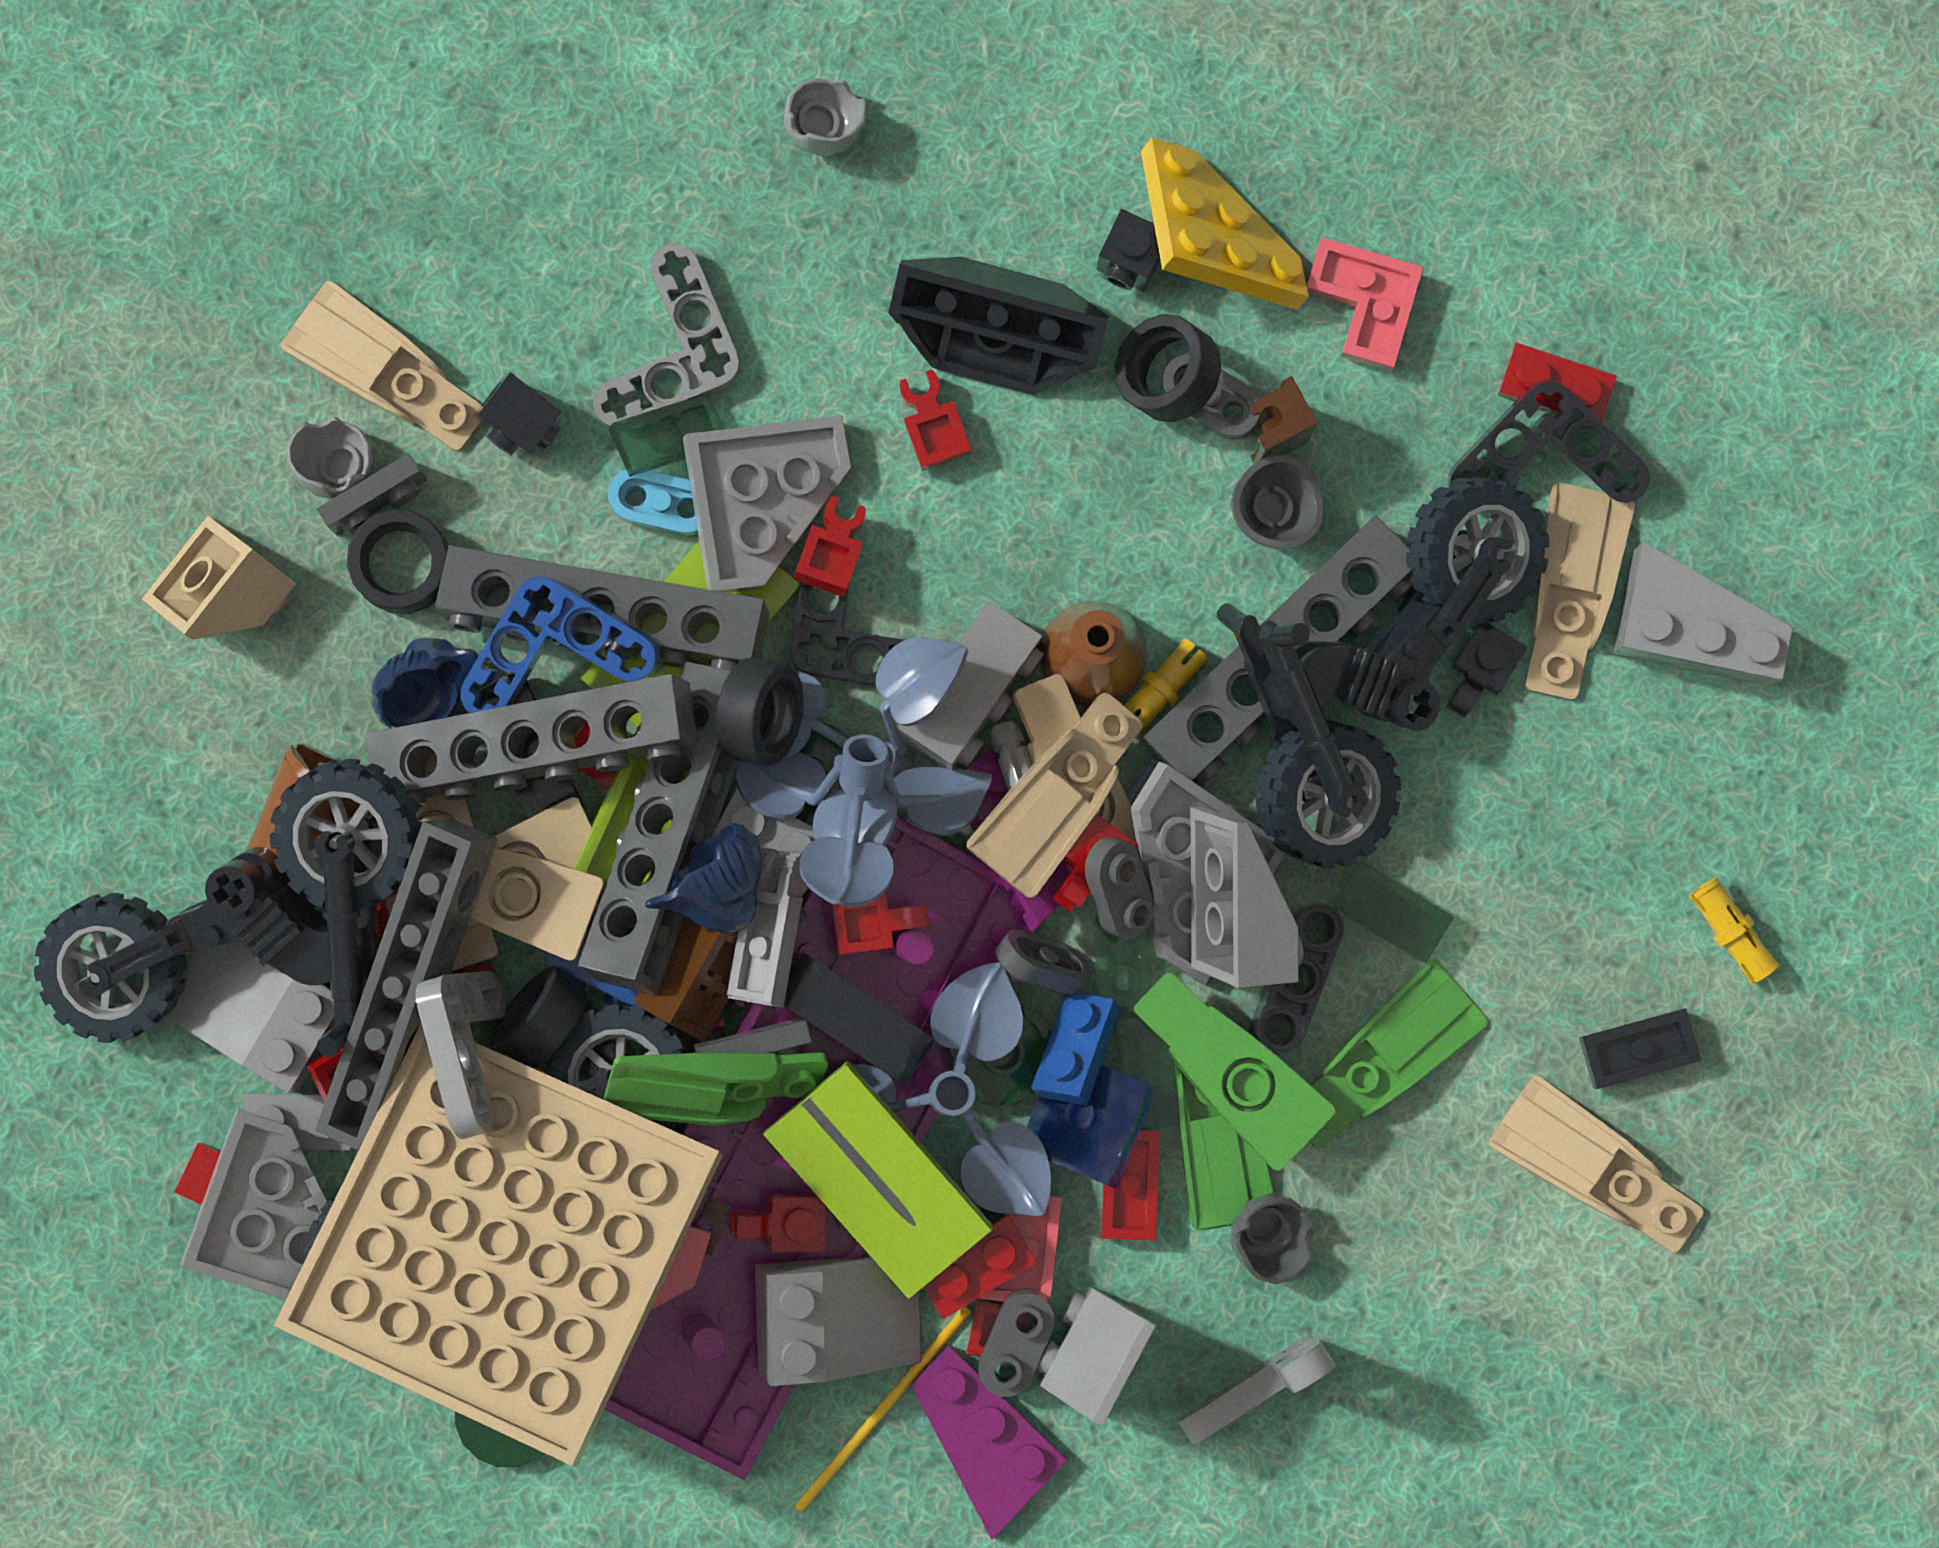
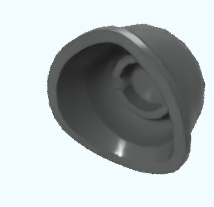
[1231,455,1323,549]

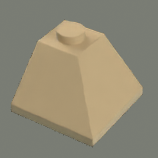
[142,516,296,640]

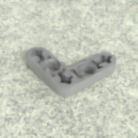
[593,243,740,431]
[416,971,506,1140]
[1177,1335,1336,1445]

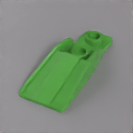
[1309,960,1488,1148]
[1134,973,1336,1171]
[1175,1006,1273,1230]
[603,1052,828,1126]

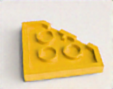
[1141,137,1309,310]

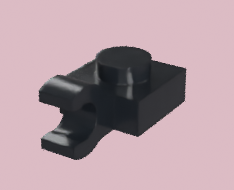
[1446,621,1528,718]

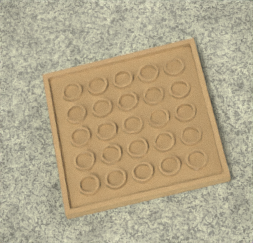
[274,1023,723,1467]

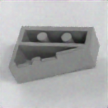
[1612,542,1793,687]
[897,600,1045,770]

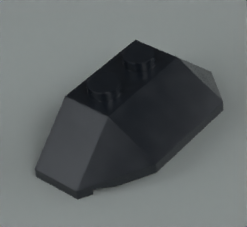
[888,257,1109,395]

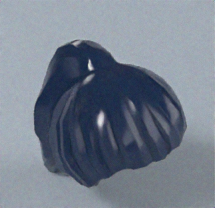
[371,638,478,729]
[645,823,763,933]

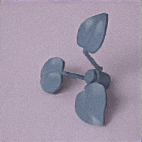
[784,637,969,847]
[734,734,992,907]
[852,963,1051,1216]

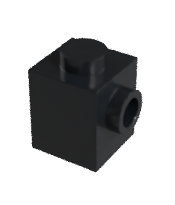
[1097,208,1160,292]
[473,372,562,456]

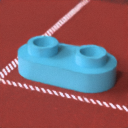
[608,468,698,536]

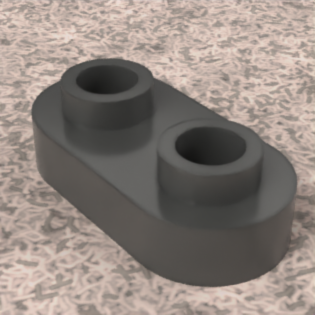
[1163,353,1260,440]
[1085,837,1153,940]
[995,929,1092,995]
[978,1288,1055,1397]

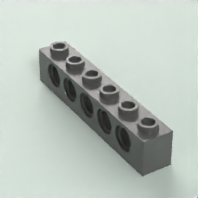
[1142,515,1414,786]
[435,545,770,671]
[577,661,739,996]
[365,674,698,808]
[315,818,498,1151]

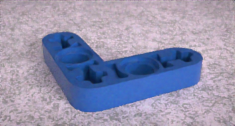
[461,576,661,713]

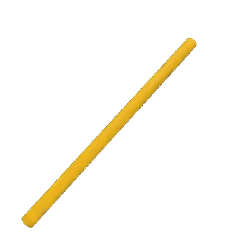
[794,1306,972,1513]

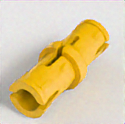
[1124,638,1209,740]
[1688,876,1780,985]

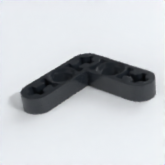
[1447,379,1650,503]
[790,523,904,686]

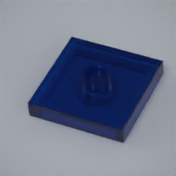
[1027,1065,1157,1189]

